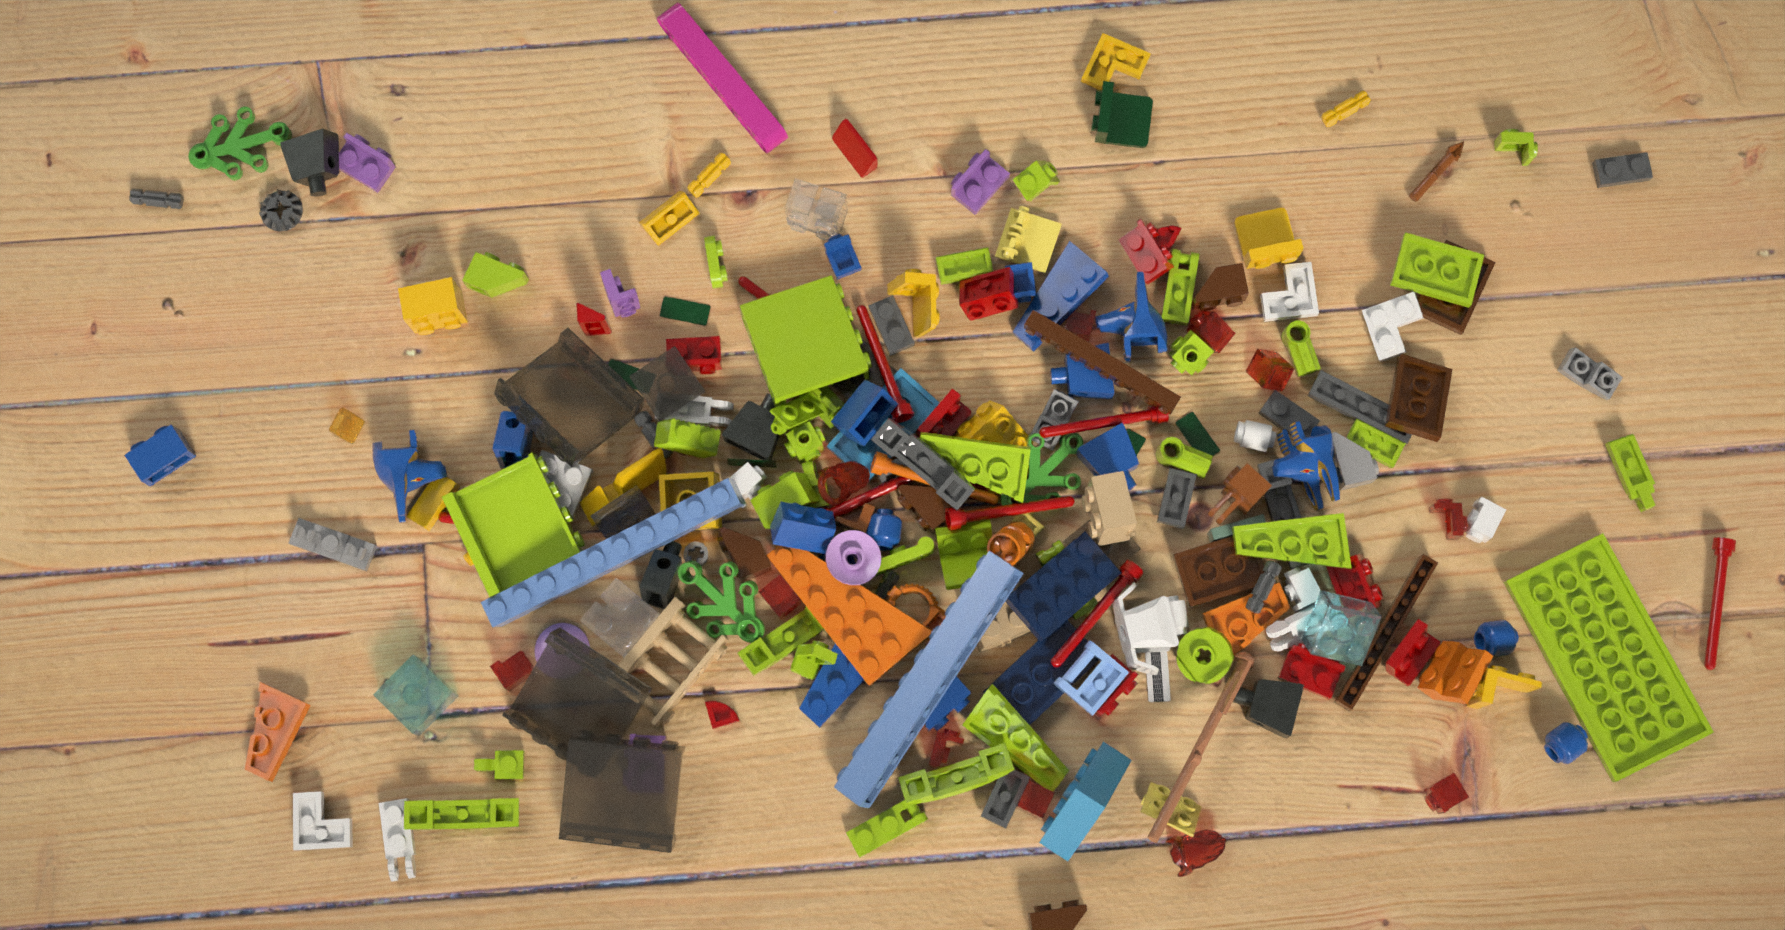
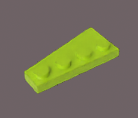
[920,432,1031,503]
[1232,513,1352,569]
[962,684,1069,793]

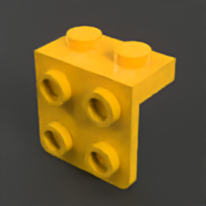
[1234,207,1304,269]
[887,269,940,338]
[954,400,1033,447]
[1466,665,1542,709]

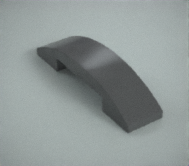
[871,418,975,510]
[1257,458,1308,569]

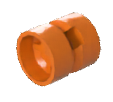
[987,521,1035,565]

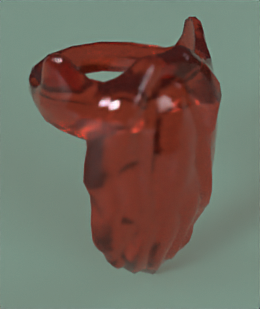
[818,461,870,506]
[1165,829,1226,877]

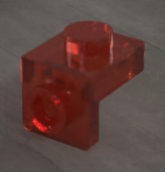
[1429,498,1467,540]

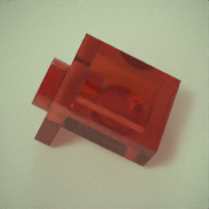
[1186,311,1236,353]
[928,728,965,769]
[1423,773,1469,814]

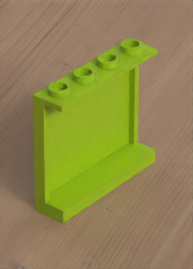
[740,275,872,408]
[442,453,585,597]

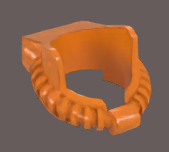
[887,583,946,646]

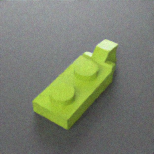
[1605,434,1656,512]

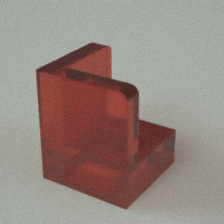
[1064,310,1096,342]
[1246,348,1295,391]
[758,575,802,620]
[490,651,538,692]
[1016,780,1055,820]

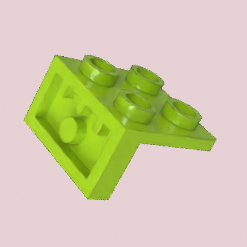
[935,519,992,590]

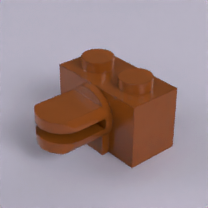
[1207,463,1272,525]

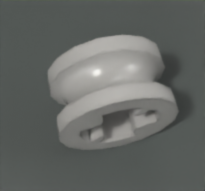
[684,541,708,567]

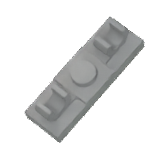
[289,518,377,571]

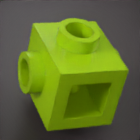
[1168,330,1214,375]
[784,421,825,464]

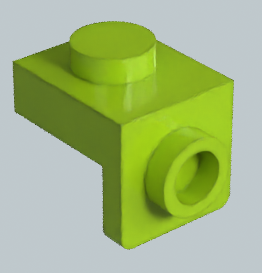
[1494,129,1538,166]
[1012,160,1060,201]
[790,641,838,680]

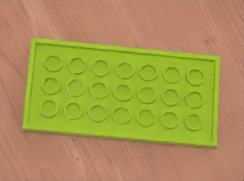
[1503,533,1714,783]

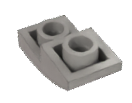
[1557,347,1623,400]
[1030,389,1079,451]

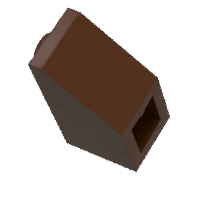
[1191,263,1249,312]
[897,485,953,534]
[717,527,772,583]
[1028,899,1087,930]

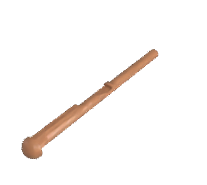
[1147,652,1254,843]

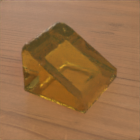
[329,407,365,444]

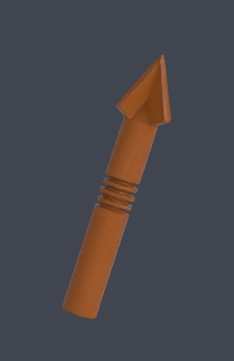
[1409,141,1464,202]

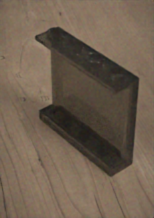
[494,328,645,468]
[502,627,652,777]
[559,730,685,853]

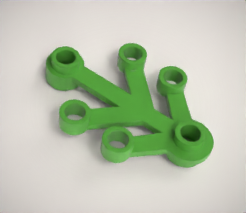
[188,107,292,181]
[1001,433,1083,506]
[678,561,765,643]

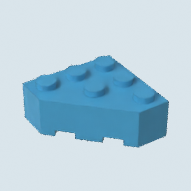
[1039,742,1132,861]

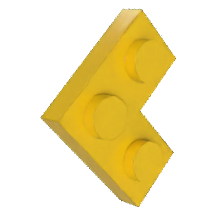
[1081,33,1151,90]

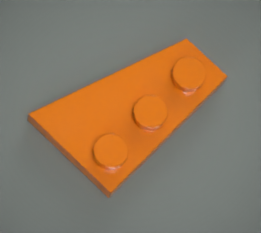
[1201,582,1290,656]
[245,682,311,782]

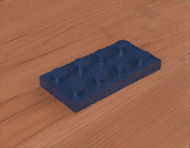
[1005,531,1121,643]
[983,620,1099,725]

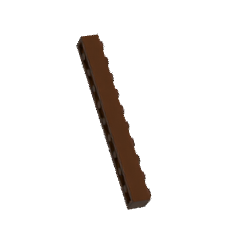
[1024,310,1181,415]
[1334,554,1438,711]

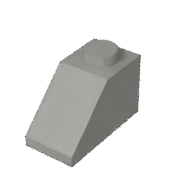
[1332,432,1379,491]

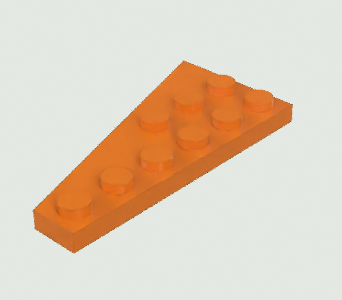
[766,545,932,686]

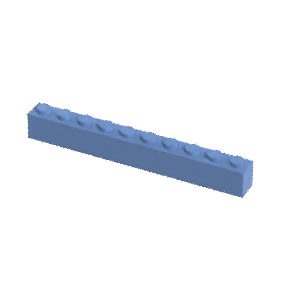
[481,478,746,627]
[834,551,1024,808]

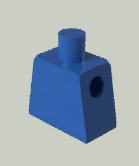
[1050,343,1114,400]
[492,401,533,468]
[1076,423,1139,491]

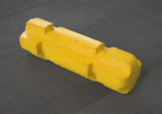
[1321,91,1371,127]
[687,152,731,198]

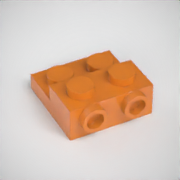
[1417,640,1493,704]

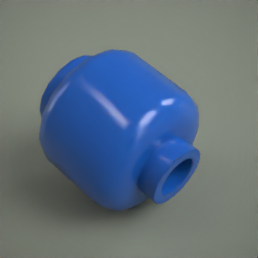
[866,509,902,551]
[1474,620,1519,658]
[1544,722,1588,764]

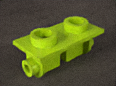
[799,386,844,429]
[770,395,824,435]

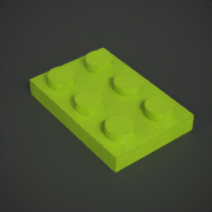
[1390,232,1484,308]

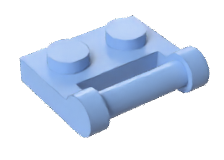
[1054,640,1129,716]

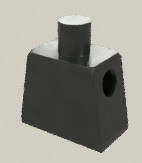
[280,128,339,197]
[722,393,780,461]
[640,541,682,609]
[1233,679,1304,738]

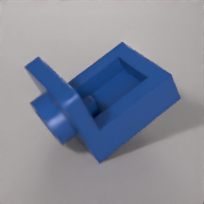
[824,234,862,280]
[1005,262,1036,303]

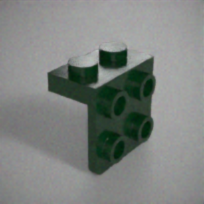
[1091,81,1153,148]

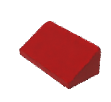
[832,118,878,178]
[576,303,612,336]

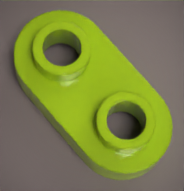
[704,235,728,289]

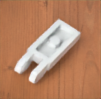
[654,392,734,427]
[1266,594,1343,652]
[379,798,416,882]

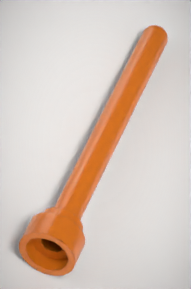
[870,451,999,505]

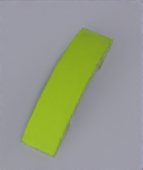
[737,607,825,676]
[898,743,1014,805]
[404,798,519,830]

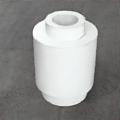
[1234,420,1276,452]
[1167,596,1189,636]

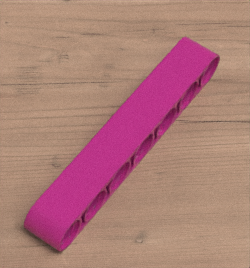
[656,2,788,154]

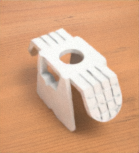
[1112,582,1179,675]

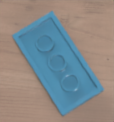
[827,368,940,484]

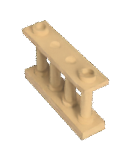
[603,597,729,728]

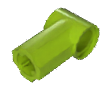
[1281,320,1321,377]
[1155,437,1213,479]

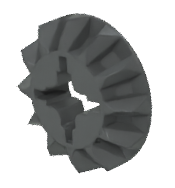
[259,189,303,232]

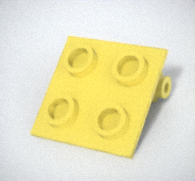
[995,206,1062,273]
[1140,782,1202,837]

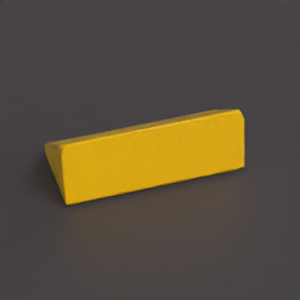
[639,191,700,246]
[612,448,666,500]
[406,477,460,532]

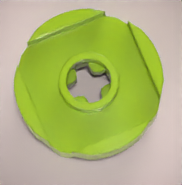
[1176,627,1234,684]

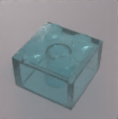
[1301,590,1382,666]
[373,654,459,736]

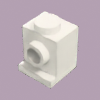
[730,462,767,509]
[1465,497,1506,543]
[1284,567,1324,613]

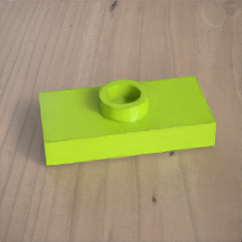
[936,247,993,285]
[1346,418,1406,469]

